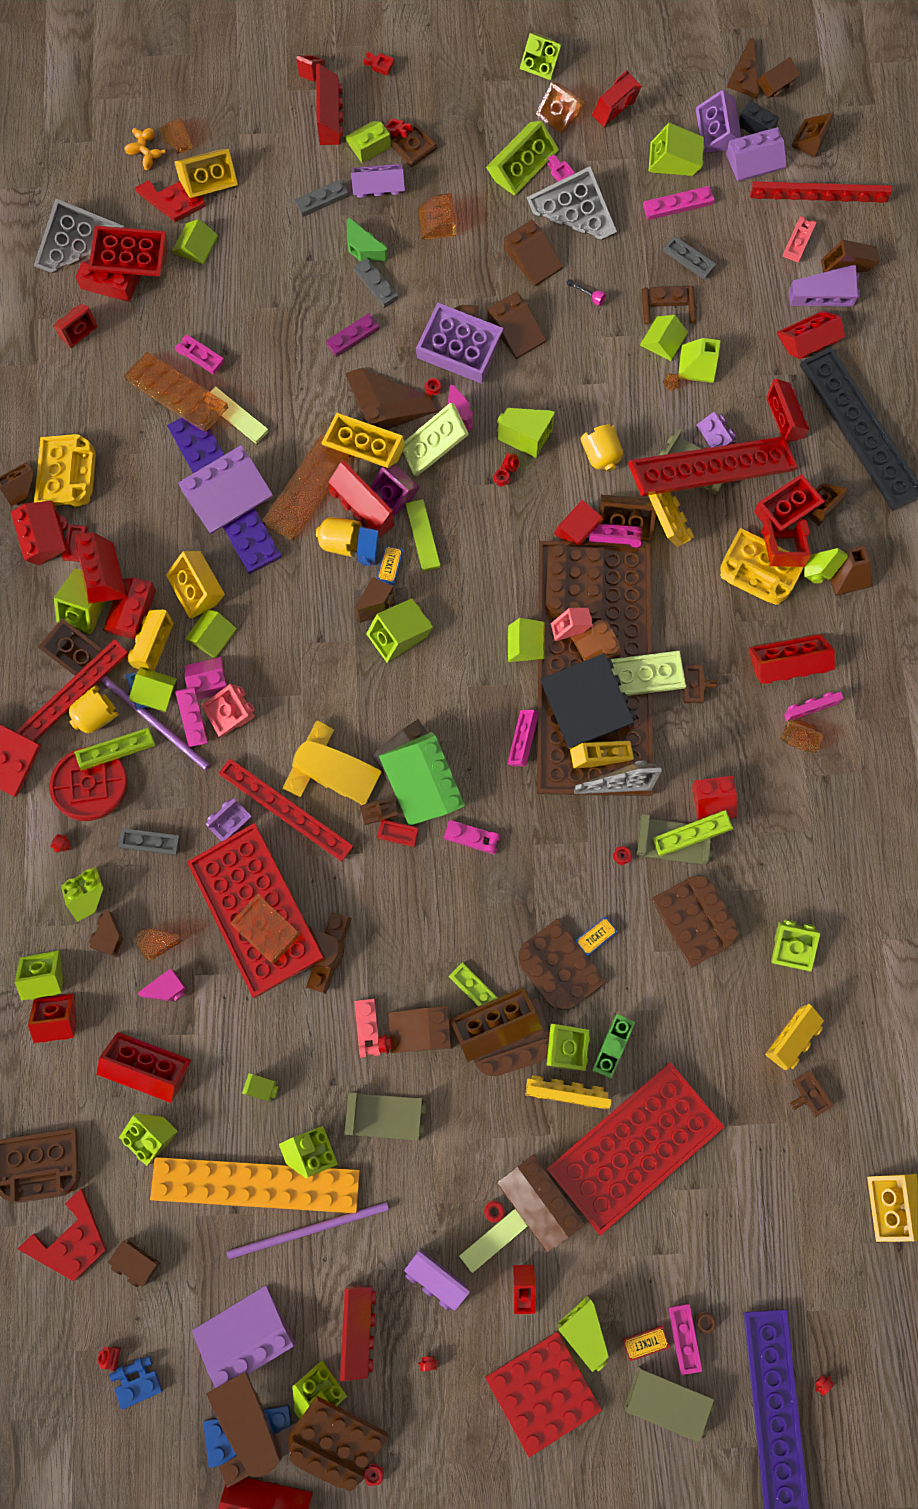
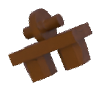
[360,797,398,825]

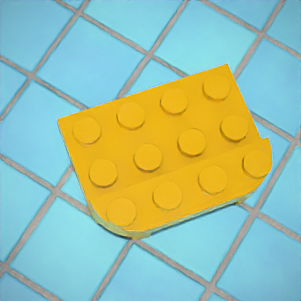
[34,434,96,507]
[648,492,695,547]
[720,528,803,605]
[525,1075,611,1109]

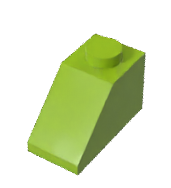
[804,548,848,583]
[242,1073,279,1102]

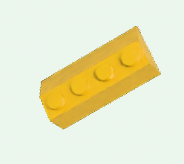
[321,413,405,468]

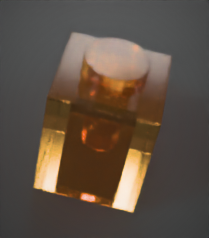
[134,928,183,961]

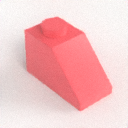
[551,608,592,641]

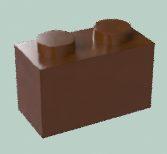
[757,57,800,98]
[108,1239,160,1287]

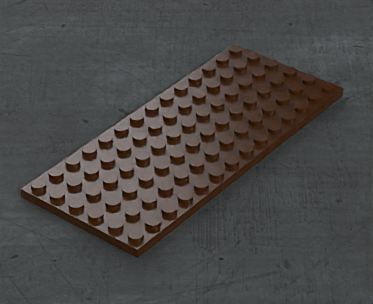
[537,541,653,796]

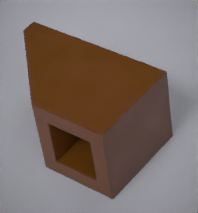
[89,910,124,957]

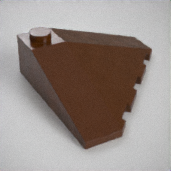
[345,368,437,430]

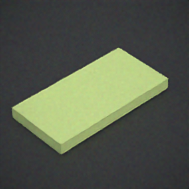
[403,403,469,476]
[611,651,686,696]

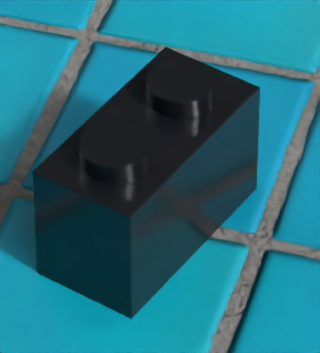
[739,100,779,134]

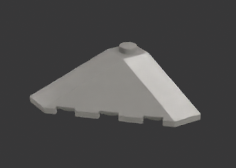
[526,166,617,240]
[34,199,124,273]
[574,761,662,794]

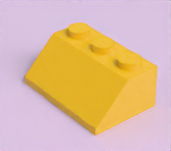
[174,149,238,198]
[166,551,225,619]
[128,610,174,671]
[765,1004,824,1070]
[867,1174,918,1242]

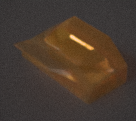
[158,118,193,154]
[780,719,824,753]

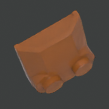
[570,620,622,661]

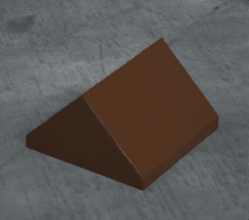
[792,112,835,157]
[806,483,849,526]

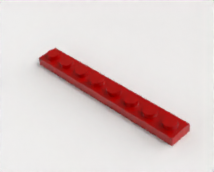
[750,181,892,203]
[16,639,129,742]
[218,759,353,862]

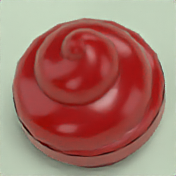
[50,833,71,853]

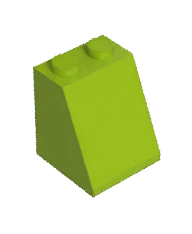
[648,123,704,176]
[497,408,555,458]
[54,568,106,635]
[366,599,433,663]
[556,1296,609,1372]

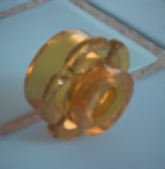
[663,373,680,391]

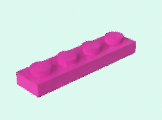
[643,186,715,220]

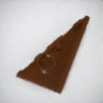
[727,38,759,99]

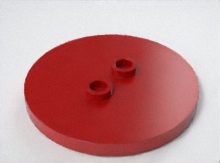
[49,747,128,821]

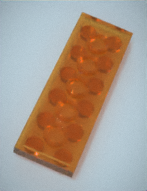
[124,352,229,432]
[262,435,352,541]

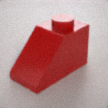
[513,1264,535,1314]

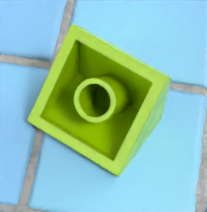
[172,219,218,265]
[640,315,688,361]
[185,610,237,658]
[508,618,545,662]
[129,667,177,712]

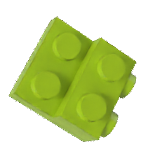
[771,919,820,972]
[547,1024,590,1071]

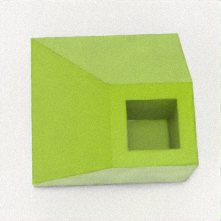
[520,33,562,80]
[678,338,720,383]
[61,867,103,922]
[119,1113,178,1166]
[279,1126,338,1178]
[293,1360,347,1419]

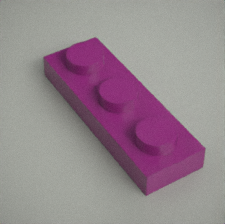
[326,313,379,357]

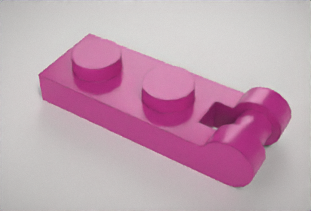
[175,335,225,375]
[589,524,642,547]
[444,820,501,854]

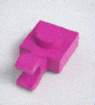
[547,154,575,182]

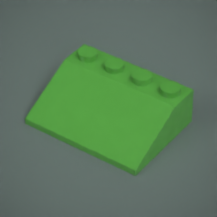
[379,732,465,825]

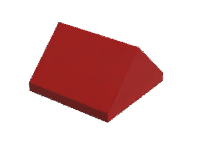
[554,500,603,545]

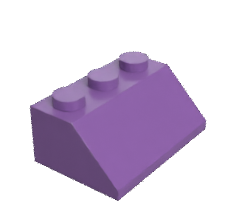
[696,89,741,152]
[726,127,786,182]
[351,163,405,198]
[404,1248,470,1311]

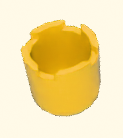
[580,424,623,471]
[316,517,362,557]
[69,685,119,734]

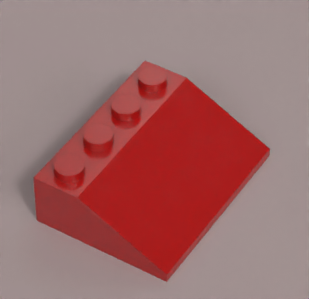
[88,226,168,277]

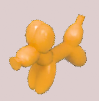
[125,128,166,170]

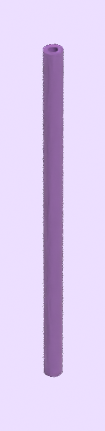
[101,676,210,770]
[227,1202,389,1259]

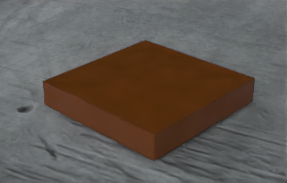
[391,122,437,168]

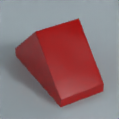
[296,54,325,82]

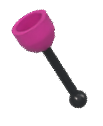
[567,279,607,307]

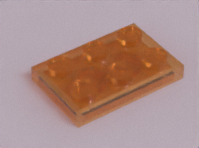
[230,894,301,964]

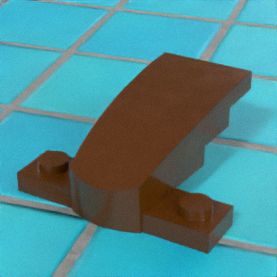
[306,913,351,994]
[206,1371,297,1488]

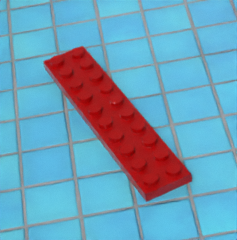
[628,436,798,497]

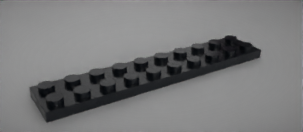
[800,347,918,512]

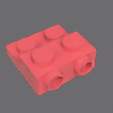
[201,684,255,737]

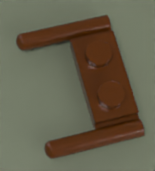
[642,286,696,324]

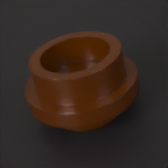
[695,1311,716,1334]

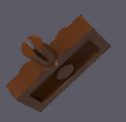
[683,665,717,703]
[790,1070,833,1117]

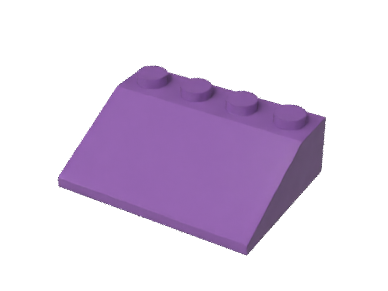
[416,303,503,384]
[178,445,273,534]
[192,1285,296,1388]

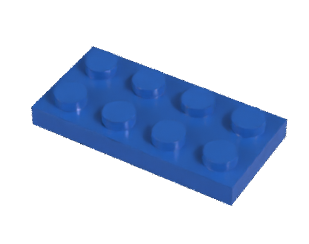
[203,1405,292,1468]

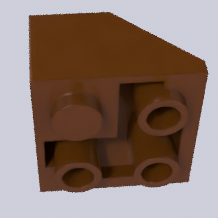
[830,545,872,596]

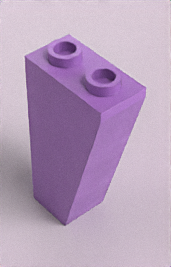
[789,265,860,306]

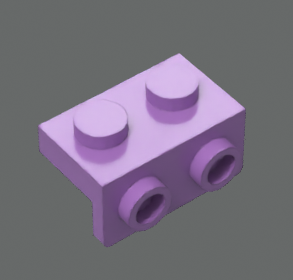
[697,412,737,447]
[206,798,252,842]

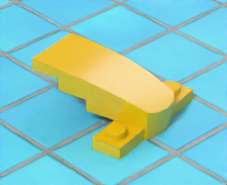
[282,721,382,805]

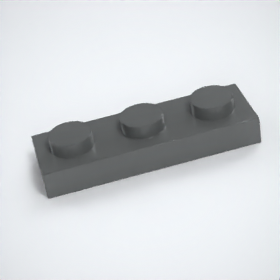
[294,179,349,217]
[663,236,716,280]
[353,258,398,308]
[118,828,180,856]

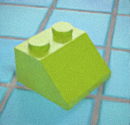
[344,121,391,163]
[15,950,63,1001]

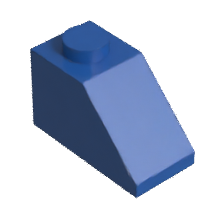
[357,527,380,566]

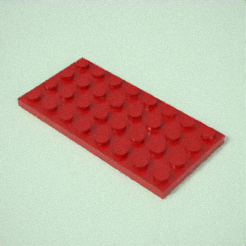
[187,823,325,999]
[546,1062,724,1236]

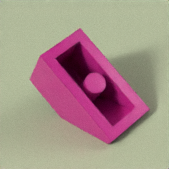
[138,968,188,1002]

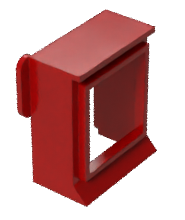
[591,70,642,128]
[761,519,811,567]

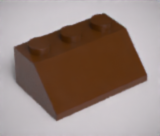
[599,494,656,541]

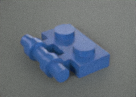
[109,1356,163,1410]

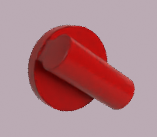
[500,453,520,472]
[98,1346,121,1371]

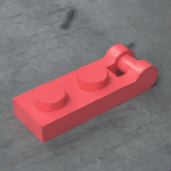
[782,216,817,263]
[354,999,380,1058]

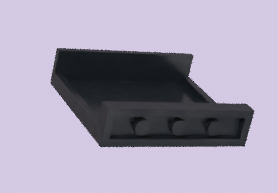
[540,653,636,752]

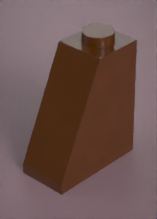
[821,240,879,273]

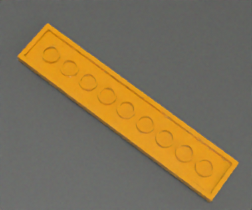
[150,1157,360,1213]

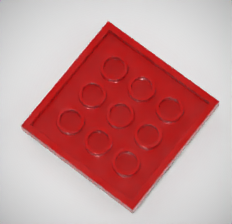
[485,1331,602,1458]

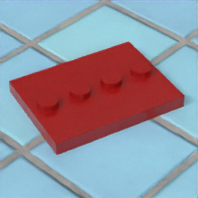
[0,724,42,797]

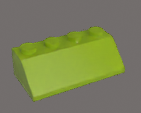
[486,120,559,195]

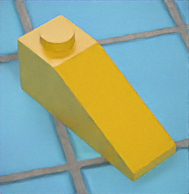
[570,741,634,768]

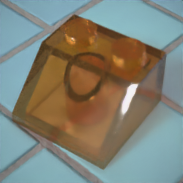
[535,82,586,133]
[418,193,456,240]

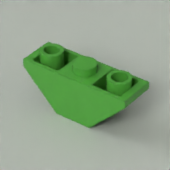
[347,218,388,261]
[593,1014,635,1079]

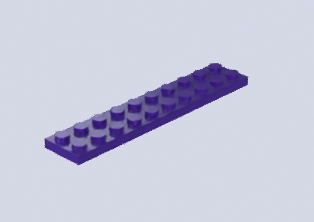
[167,409,282,574]
[743,1309,809,1509]

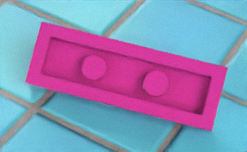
[175,687,208,747]
[784,692,844,722]
[507,710,539,766]
[668,1303,702,1375]

